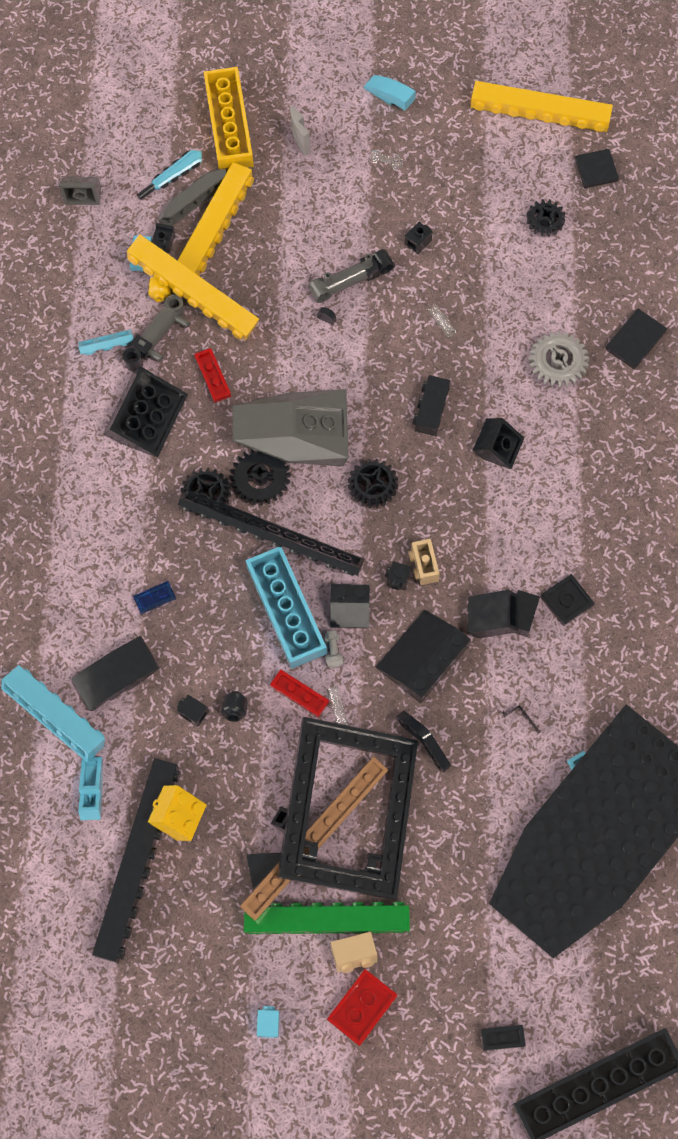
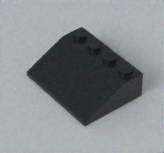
[103,366,188,457]
[376,610,471,703]

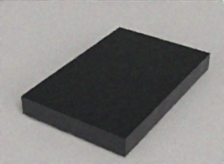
[605,308,668,370]

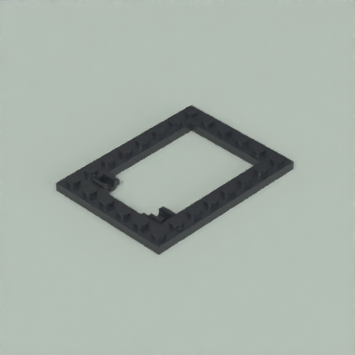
[277,717,418,900]

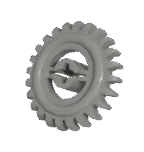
[529,331,590,388]

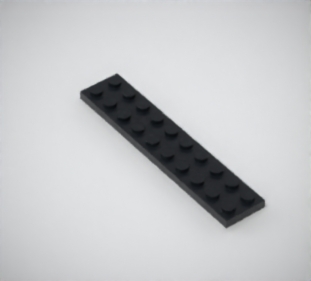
[178,489,365,576]

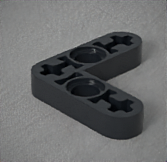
[396,710,451,773]

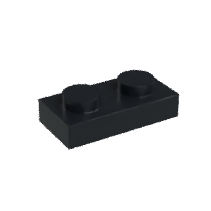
[481,1025,526,1051]

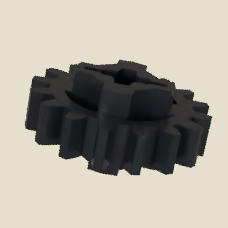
[526,199,565,237]

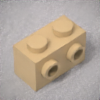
[409,539,440,585]
[331,932,377,973]

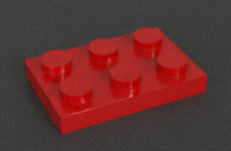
[327,969,398,1047]

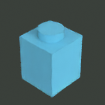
[257,1006,280,1038]

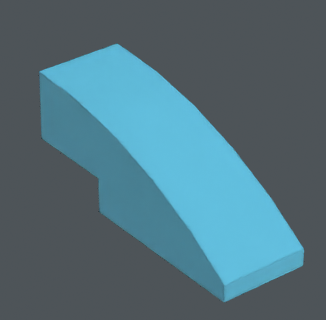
[364,75,416,111]
[78,757,102,820]

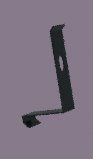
[503,705,541,733]

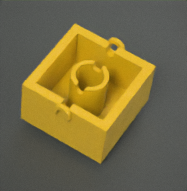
[148,785,207,841]

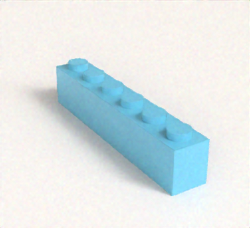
[1,665,105,763]

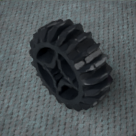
[348,458,398,509]
[180,467,231,516]

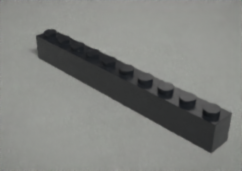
[92,758,181,964]

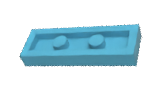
[78,329,134,355]

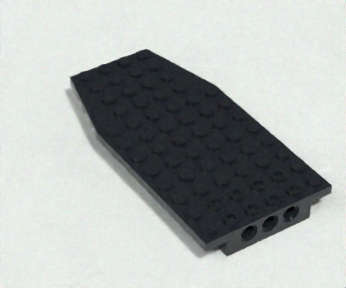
[489,704,678,958]

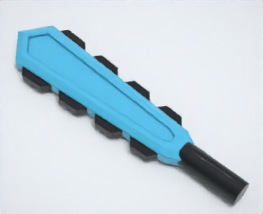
[136,150,202,200]

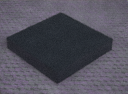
[575,149,619,189]
[540,574,595,626]

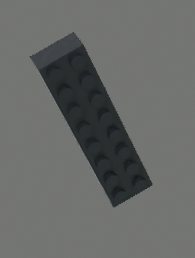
[512,1028,678,1139]

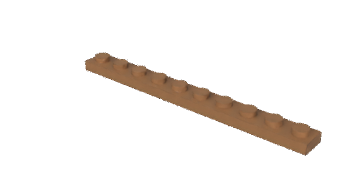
[239,757,388,921]

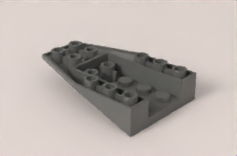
[232,389,349,466]

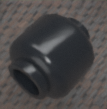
[221,691,248,722]

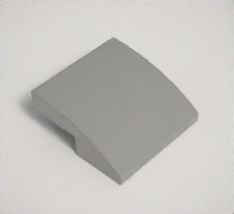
[290,106,311,156]

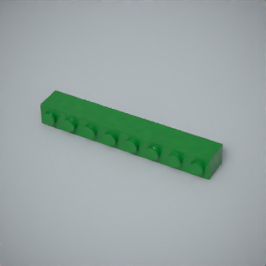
[244,902,410,935]

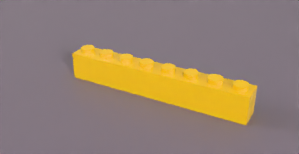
[471,81,613,132]
[178,162,254,276]
[127,234,259,341]

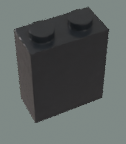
[467,590,519,638]

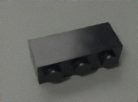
[412,375,450,437]

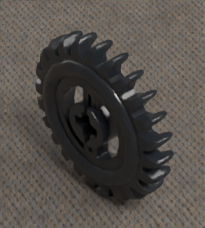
[229,449,291,506]

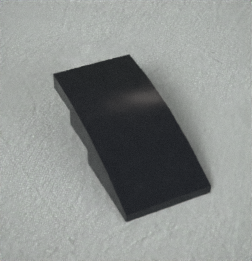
[71,636,160,711]

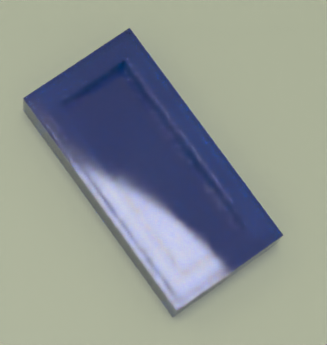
[133,581,176,615]

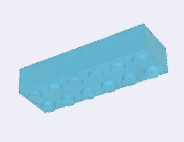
[245,547,327,669]

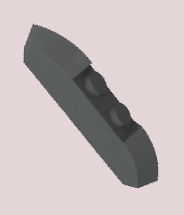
[158,168,227,226]

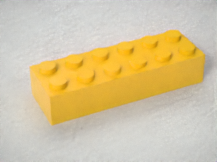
[204,67,254,171]

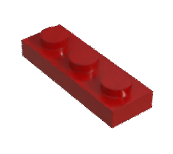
[194,348,232,403]
[270,669,330,718]

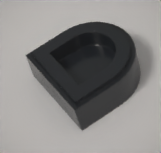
[317,307,336,325]

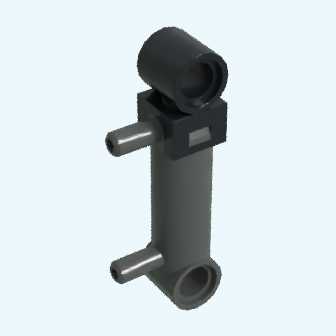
[308,249,395,303]
[123,294,190,371]

